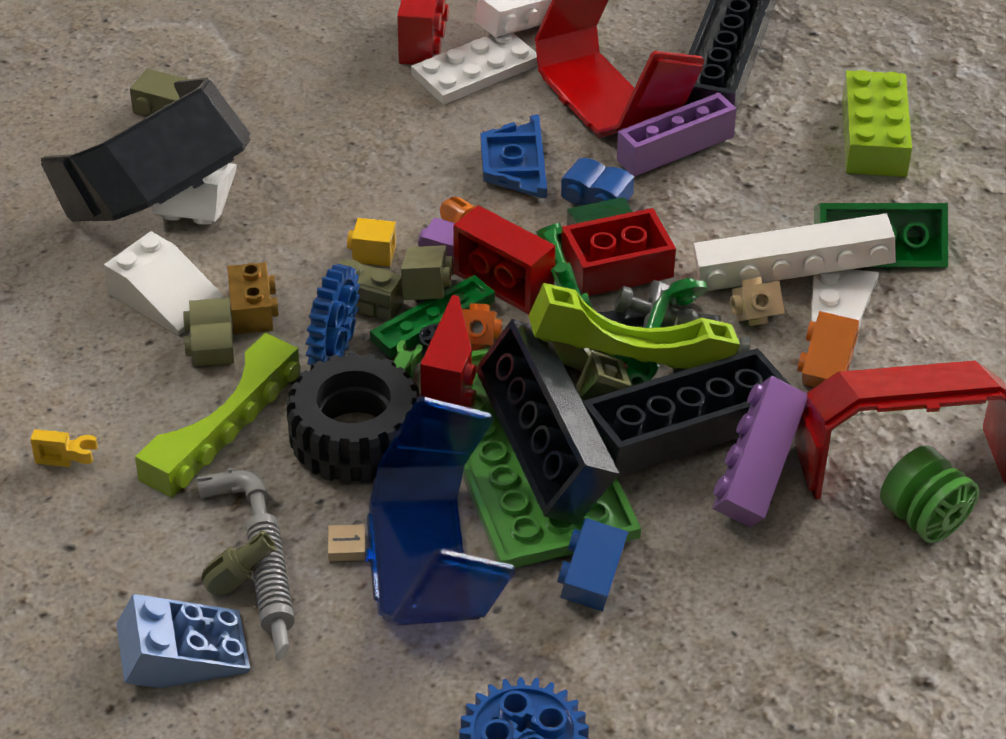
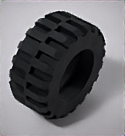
[286,353,422,484]

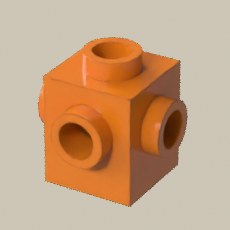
[462,303,503,351]

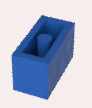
[557,518,628,612]

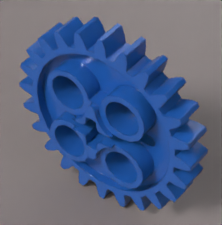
[305,264,360,367]
[459,677,589,739]

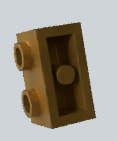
[227,262,279,334]

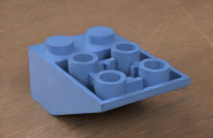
[116,594,250,688]

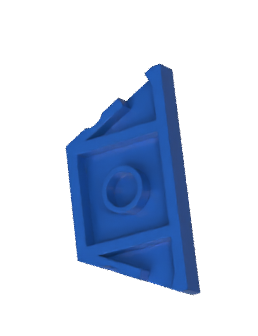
[480,114,547,198]

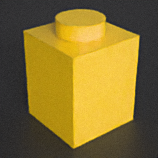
[347,218,396,267]

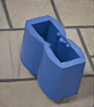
[561,158,634,206]

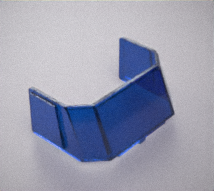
[365,396,515,626]

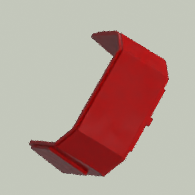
[535,0,705,138]
[794,360,1006,499]

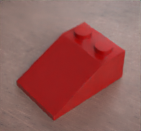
[420,295,476,423]

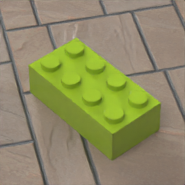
[842,70,912,177]

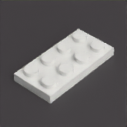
[411,33,538,105]

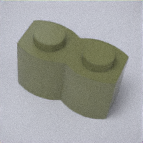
[183,297,234,366]

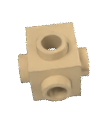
[730,277,785,326]

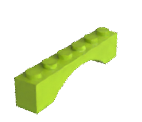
[528,283,740,369]
[135,332,301,498]

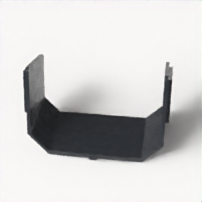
[41,77,251,221]

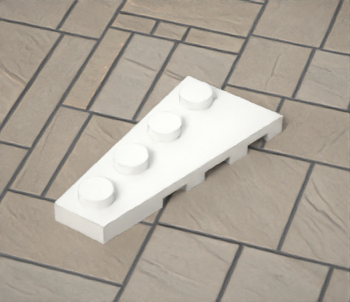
[811,269,879,326]

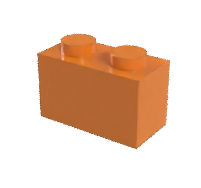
[797,311,859,387]

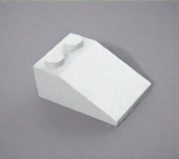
[153,163,237,224]
[104,231,225,336]

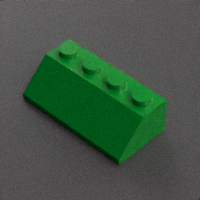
[814,203,948,267]

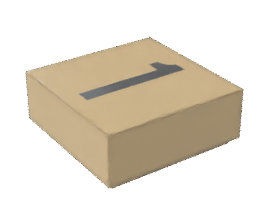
[328,524,365,562]

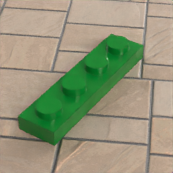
[370,275,495,359]

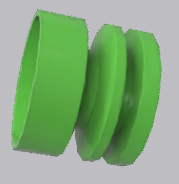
[880,445,980,543]

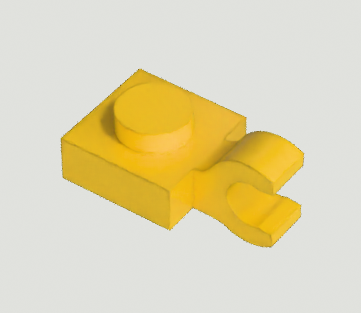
[30,429,98,467]

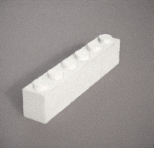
[694,213,896,291]

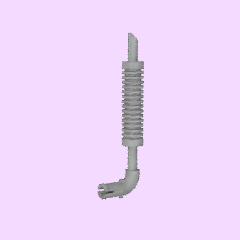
[197,467,295,661]

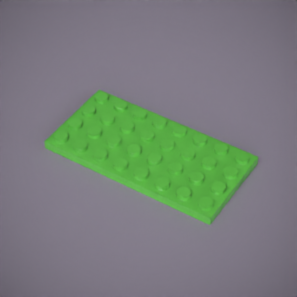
[420,348,641,571]

